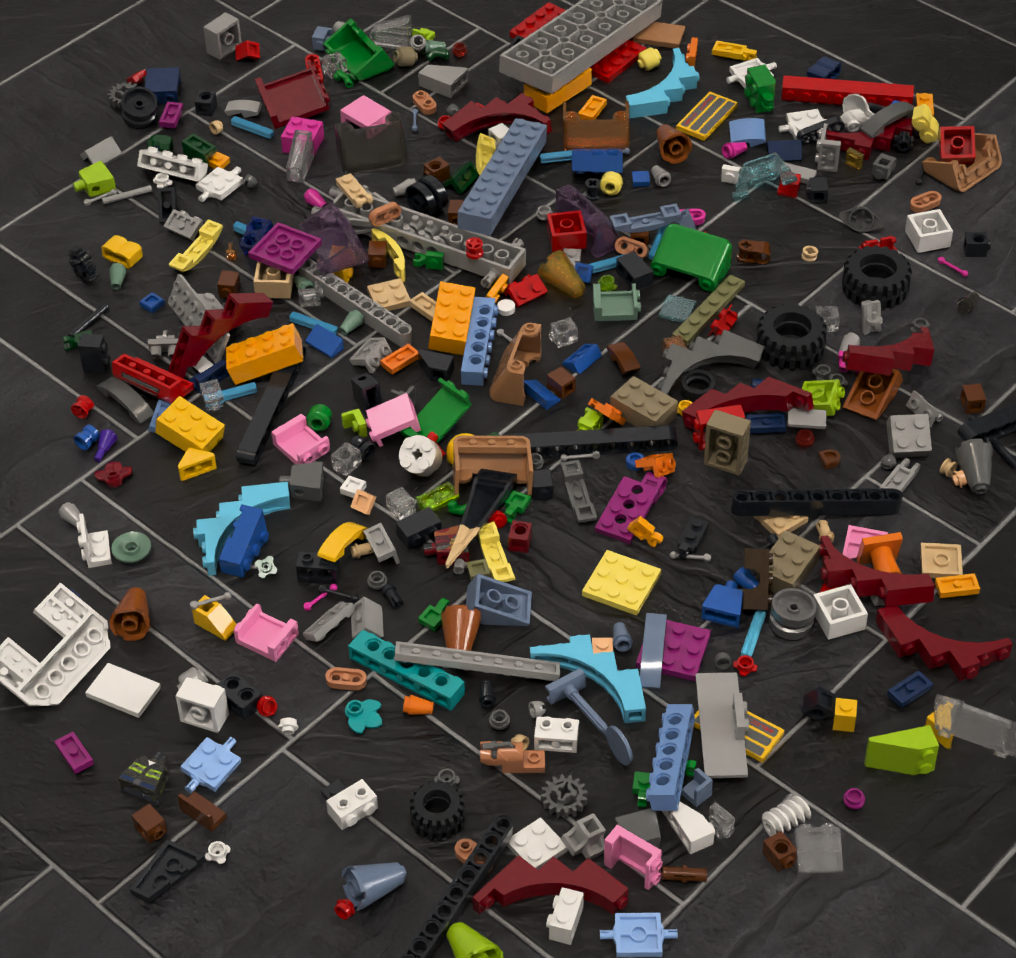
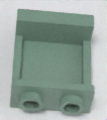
[593,283,641,321]

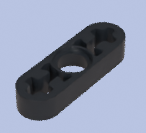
[797,116,845,145]

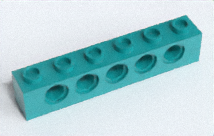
[348,630,465,711]

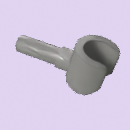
[454,559,467,574]

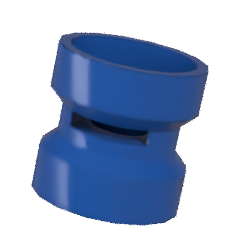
[73,424,100,451]

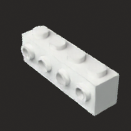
[137,147,208,181]

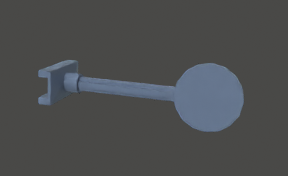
[545,668,633,766]

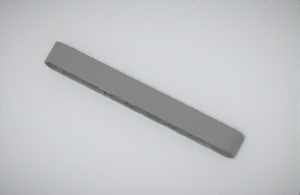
[298,258,412,347]

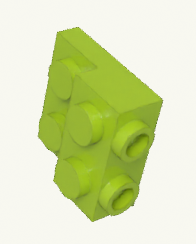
[795,379,845,416]

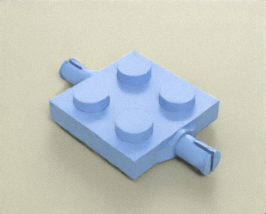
[180,737,241,793]
[600,913,678,958]

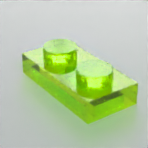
[416,481,459,511]

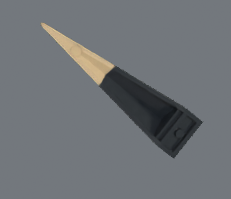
[446,469,517,569]

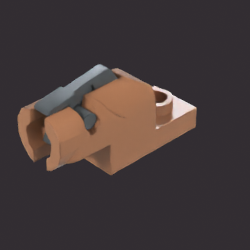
[480,741,545,773]

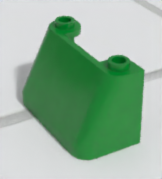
[323,18,395,82]
[650,223,732,292]

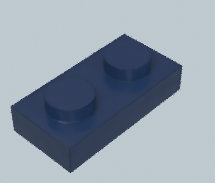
[746,413,786,433]
[887,671,933,708]

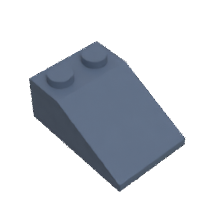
[466,574,532,626]

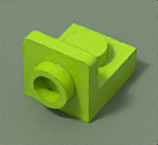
[412,28,435,40]
[341,409,367,437]

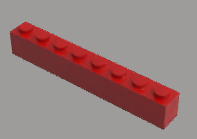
[781,76,914,107]

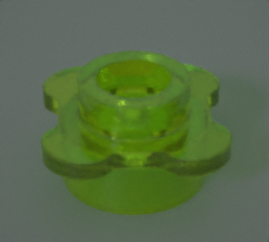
[598,275,617,291]

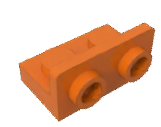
[635,453,676,478]

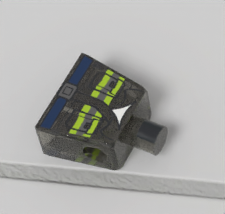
[118,752,169,804]

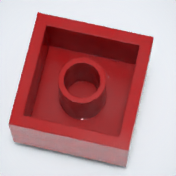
[938,126,976,165]
[547,210,587,252]

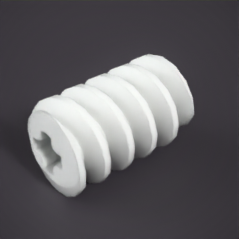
[762,796,811,837]

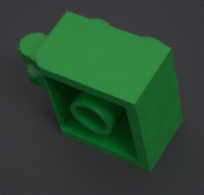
[744,64,776,113]

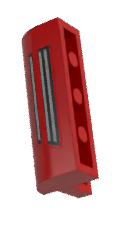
[112,354,194,404]

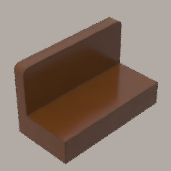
[177,791,227,832]

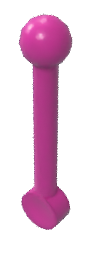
[938,257,968,277]
[303,584,337,611]

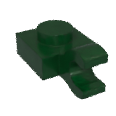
[62,330,93,351]

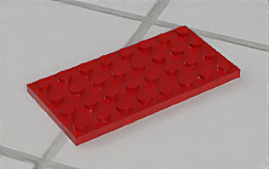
[509,2,647,83]

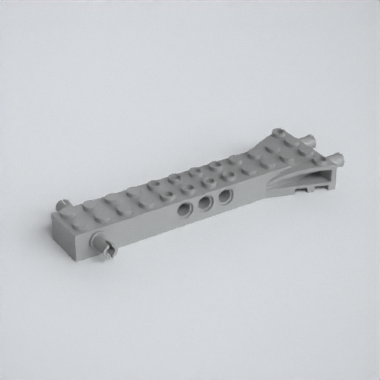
[311,177,526,289]

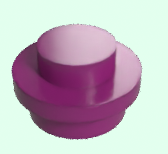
[843,788,865,809]

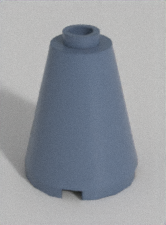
[342,862,406,911]

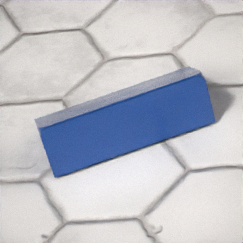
[305,324,344,358]
[562,344,602,374]
[524,380,561,410]

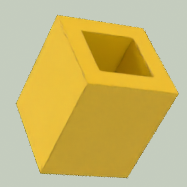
[833,698,857,732]

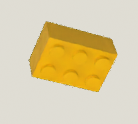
[155,396,225,452]

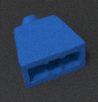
[701,581,743,628]

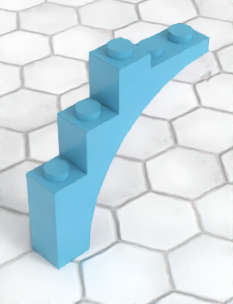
[626,48,699,118]
[193,482,291,576]
[530,634,646,723]

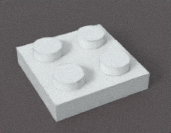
[507,817,568,870]

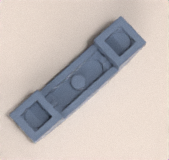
[610,203,682,233]
[640,613,667,690]

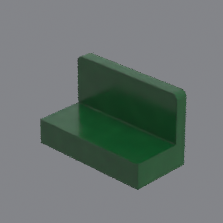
[181,133,217,169]
[442,161,479,194]

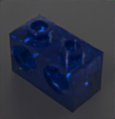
[239,216,274,255]

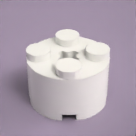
[399,435,442,477]

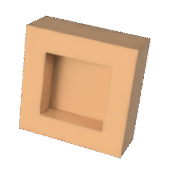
[351,489,376,515]
[592,638,613,654]

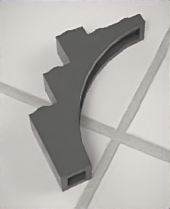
[657,329,764,394]

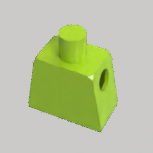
[73,160,116,197]

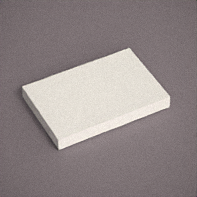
[85,663,161,718]

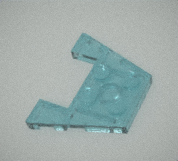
[732,152,798,202]

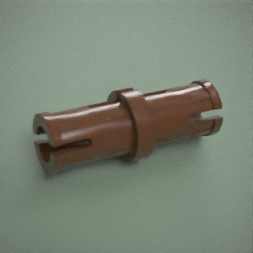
[661,865,707,883]

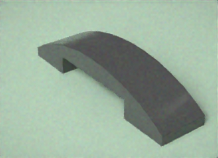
[860,102,914,139]
[96,377,154,426]
[560,460,597,523]

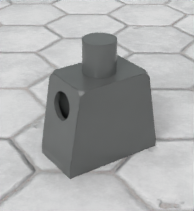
[279,462,324,501]
[615,808,661,849]

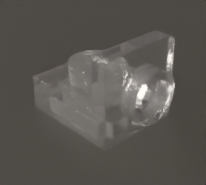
[298,281,324,307]
[199,379,224,411]
[709,802,735,842]

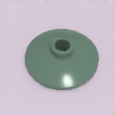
[111,532,151,563]

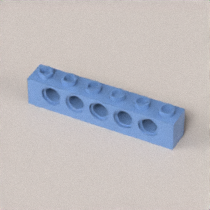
[461,297,499,386]
[646,704,695,811]

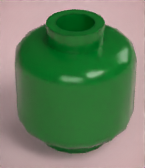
[306,404,332,432]

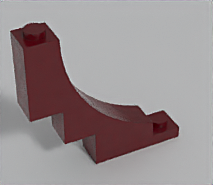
[168,293,273,379]
[842,326,935,376]
[682,377,814,430]
[472,855,629,915]

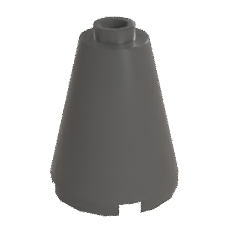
[954,439,993,494]

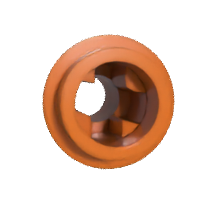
[402,694,434,715]

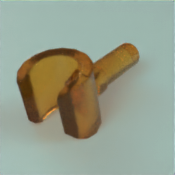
[226,243,237,260]

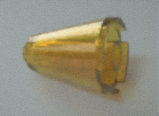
[538,250,585,298]

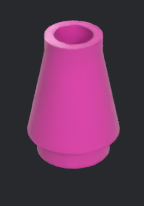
[722,142,747,159]
[304,188,328,209]

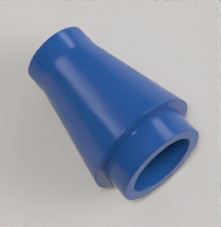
[733,567,759,589]

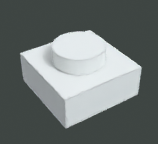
[721,165,740,185]
[340,476,366,498]

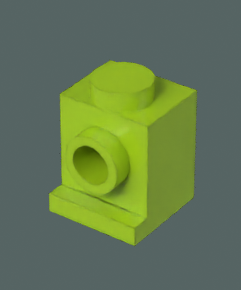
[577,407,603,431]

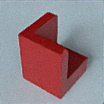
[235,40,260,61]
[777,171,801,198]

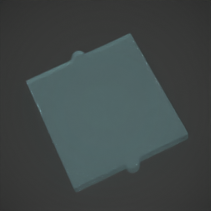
[659,294,696,323]

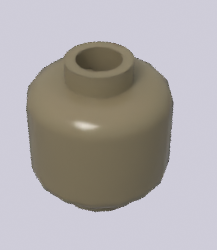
[393,46,418,67]

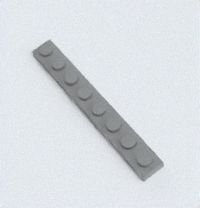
[394,641,560,681]

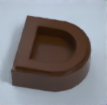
[818,449,841,469]

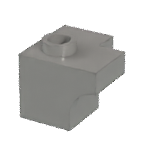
[561,813,606,859]

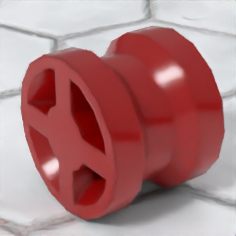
[466,237,483,259]
[71,395,94,419]

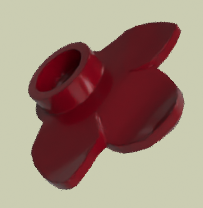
[94,461,132,487]

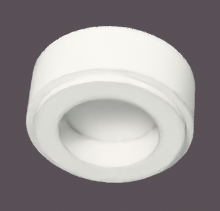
[497,299,515,316]

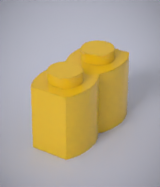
[101,235,143,269]

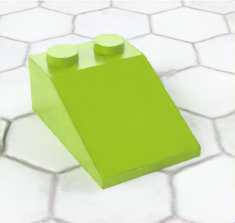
[864,725,939,775]

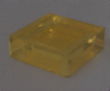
[845,148,864,170]

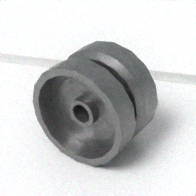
[769,588,816,640]

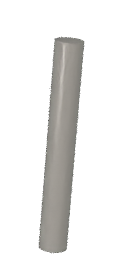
[102,185,152,205]

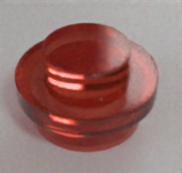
[452,42,468,57]
[796,429,815,447]

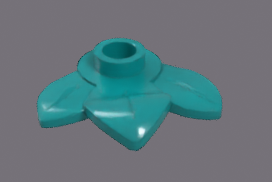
[345,699,382,734]

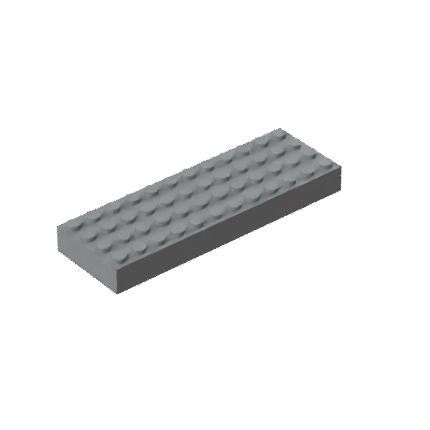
[499,0,662,94]

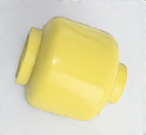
[637,47,662,71]
[600,171,623,196]

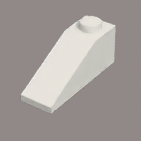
[662,801,715,854]

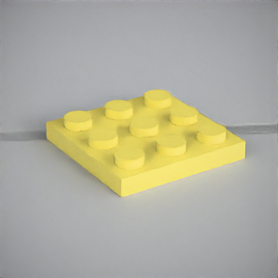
[582,550,661,616]

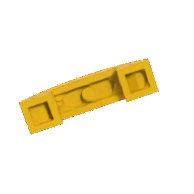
[317,522,368,562]

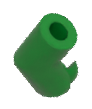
[333,70,353,88]
[447,500,467,516]

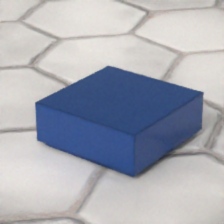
[632,171,650,187]
[572,262,594,283]
[139,292,165,313]

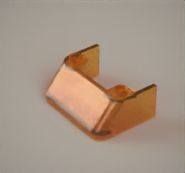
[563,101,630,151]

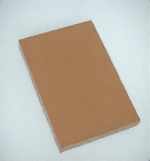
[633,22,685,48]

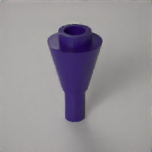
[94,429,118,462]

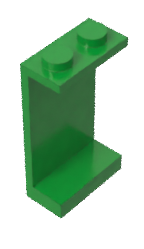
[399,378,472,443]

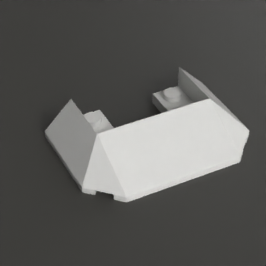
[0,583,111,706]

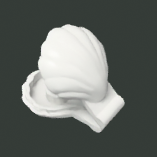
[840,94,874,132]

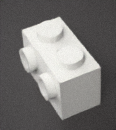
[534,717,579,753]
[326,779,378,830]
[546,887,584,945]

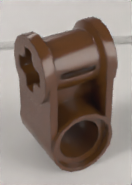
[736,240,771,264]

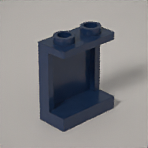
[145,67,181,104]

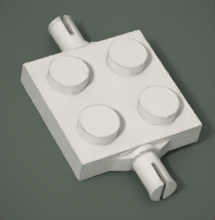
[726,58,777,88]
[778,109,827,140]
[196,166,244,202]

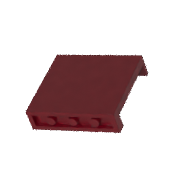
[255,60,330,129]

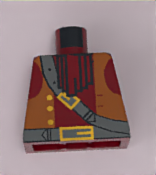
[423,525,470,565]

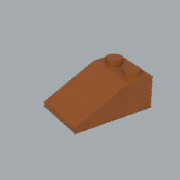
[843,368,903,421]

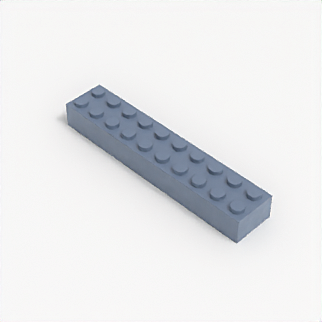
[458,118,547,236]

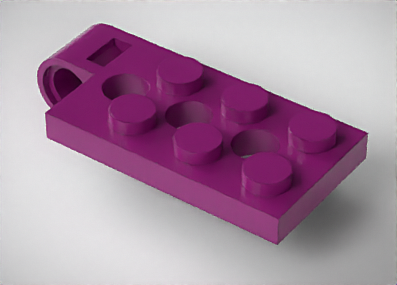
[595,471,667,545]

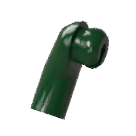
[425,47,450,61]

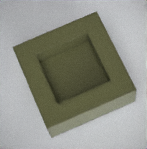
[466,559,490,581]

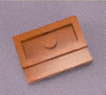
[588,398,627,425]

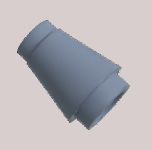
[613,622,633,652]

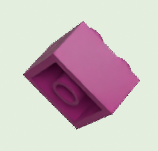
[281,117,324,157]

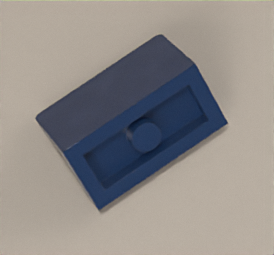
[766,140,802,162]
[188,359,229,394]

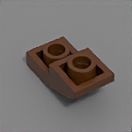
[606,342,641,375]

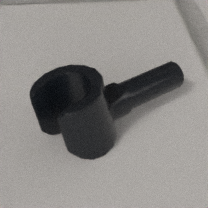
[759,534,778,549]

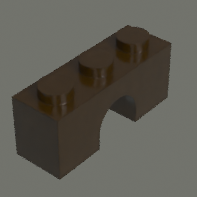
[743,548,773,610]

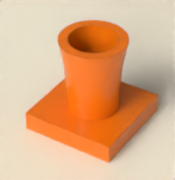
[856,532,903,574]

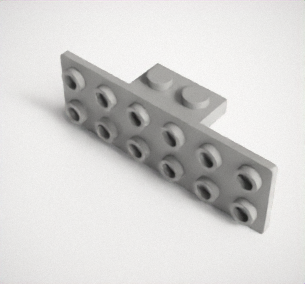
[168,274,230,363]
[695,672,749,778]

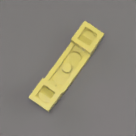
[476,133,496,175]
[169,219,223,272]
[371,228,406,282]
[477,522,515,582]

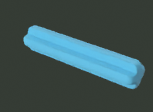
[741,610,766,657]

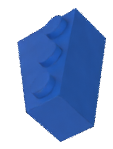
[572,149,623,174]
[219,504,269,578]

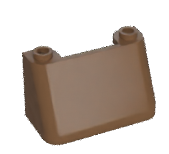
[922,133,1002,192]
[490,323,542,406]

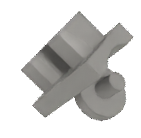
[861,300,883,335]
[148,330,178,359]

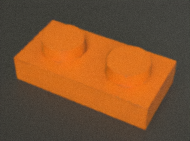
[686,37,698,68]
[380,343,418,375]

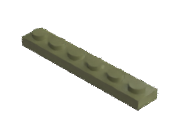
[672,274,745,346]

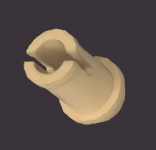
[815,520,835,542]
[350,542,374,559]

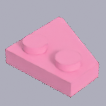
[843,525,888,560]

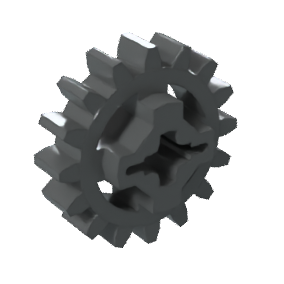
[107,82,140,109]
[541,774,588,819]

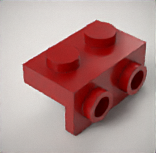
[504,274,548,308]

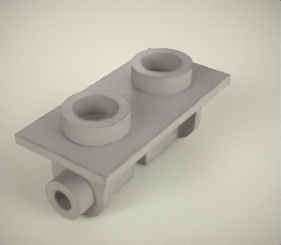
[906,390,943,427]

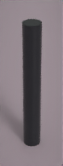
[68,303,109,338]

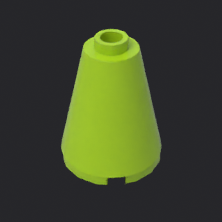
[447,922,503,958]

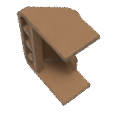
[453,435,533,495]

